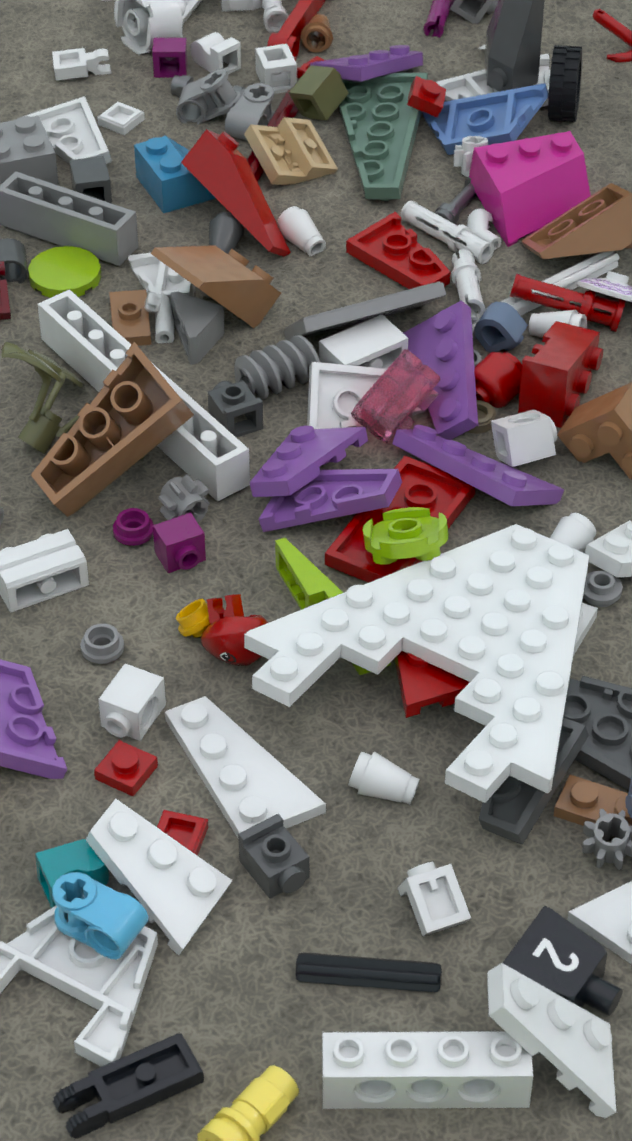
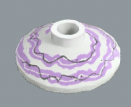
[577,271,632,302]

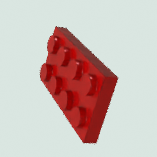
[325,455,475,583]

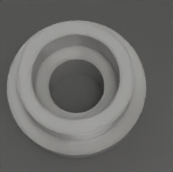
[583,571,623,607]
[80,623,124,664]

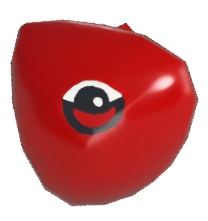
[201,594,268,666]

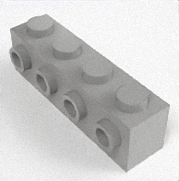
[0,171,139,266]

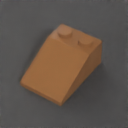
[521,183,632,259]
[150,245,281,328]

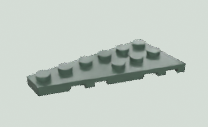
[338,73,428,201]

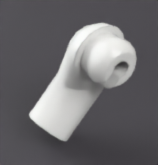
[467,208,501,250]

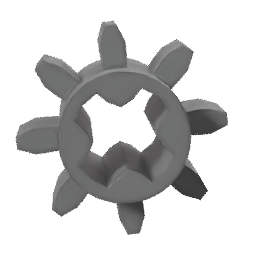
[158,474,210,522]
[582,809,632,870]

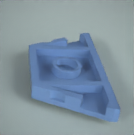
[422,83,549,155]

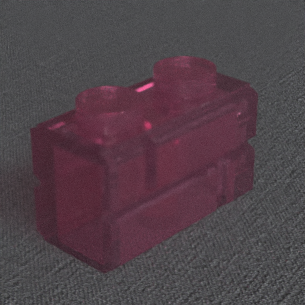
[351,349,441,444]

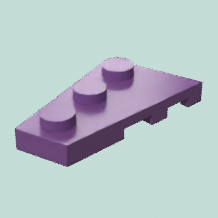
[310,45,423,81]
[249,426,368,497]
[259,469,402,532]
[0,659,67,779]

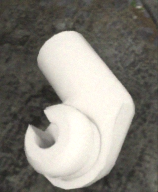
[144,292,174,343]

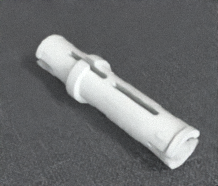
[400,201,494,264]
[451,249,485,321]

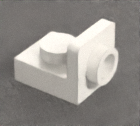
[398,862,471,937]

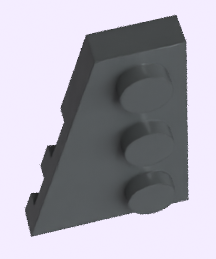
[479,717,589,845]

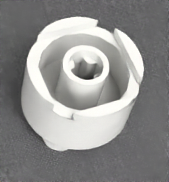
[114,0,185,55]

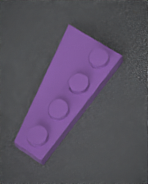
[403,300,478,440]
[392,425,564,506]

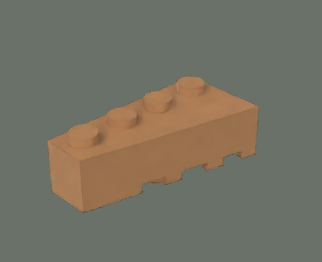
[31,342,194,517]

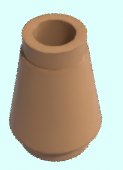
[301,14,333,53]

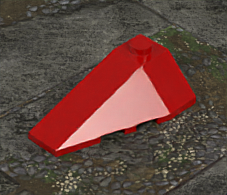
[181,129,291,257]

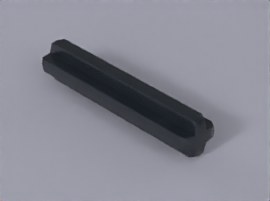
[295,952,442,992]

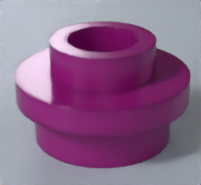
[113,508,154,546]

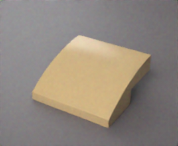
[244,117,338,185]

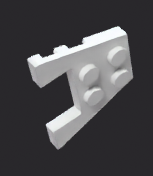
[0,895,158,1067]

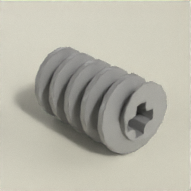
[234,335,320,400]

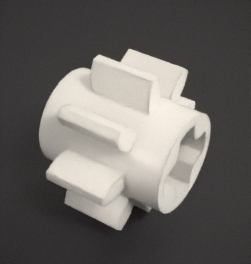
[454,136,488,177]

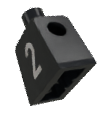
[503,905,623,1016]

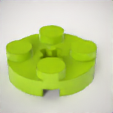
[363,507,449,564]

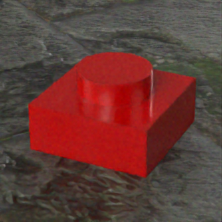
[407,76,446,118]
[94,740,158,797]

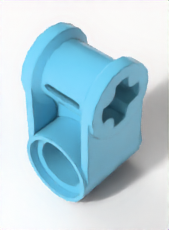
[52,872,149,960]

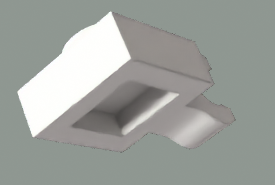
[52,48,111,81]

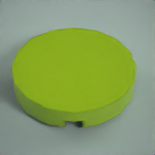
[28,246,101,298]

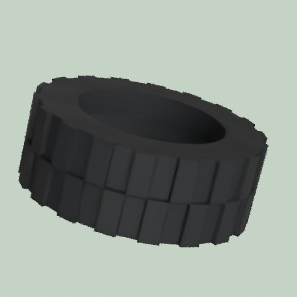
[548,45,582,122]

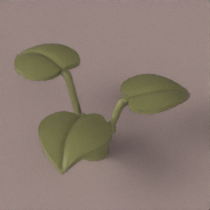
[1,342,145,460]

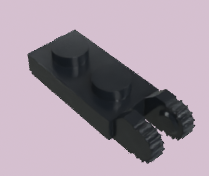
[53,1033,204,1139]

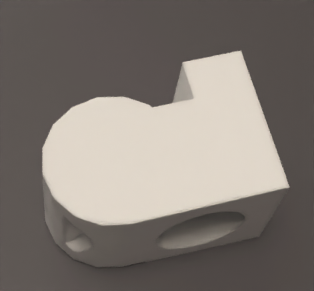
[190,32,241,74]

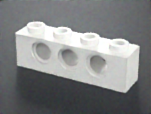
[322,1031,533,1109]

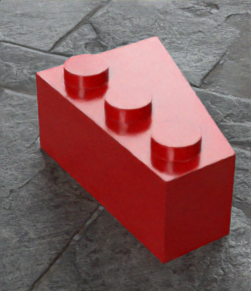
[518,321,603,428]

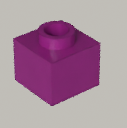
[152,38,188,78]
[153,513,206,573]

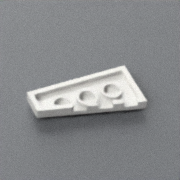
[165,696,326,838]

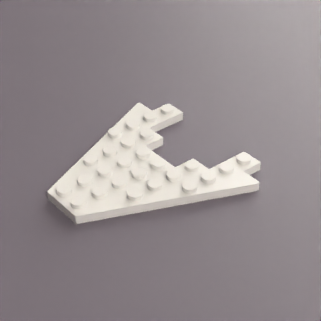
[244,524,589,803]

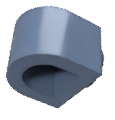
[474,302,528,353]

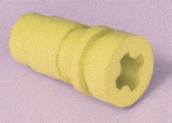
[197,1066,299,1141]

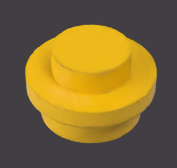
[176,599,210,638]

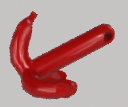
[593,9,632,62]

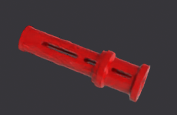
[510,274,626,332]

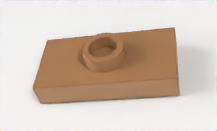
[109,290,151,346]

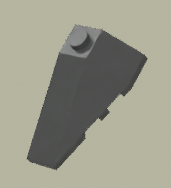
[485,0,545,92]

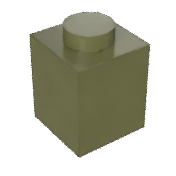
[289,65,349,121]

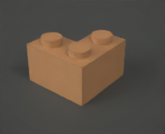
[557,382,632,479]

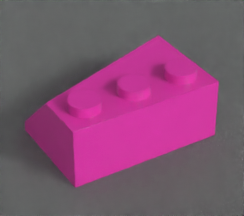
[469,131,591,247]

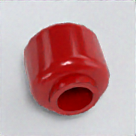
[474,352,522,408]

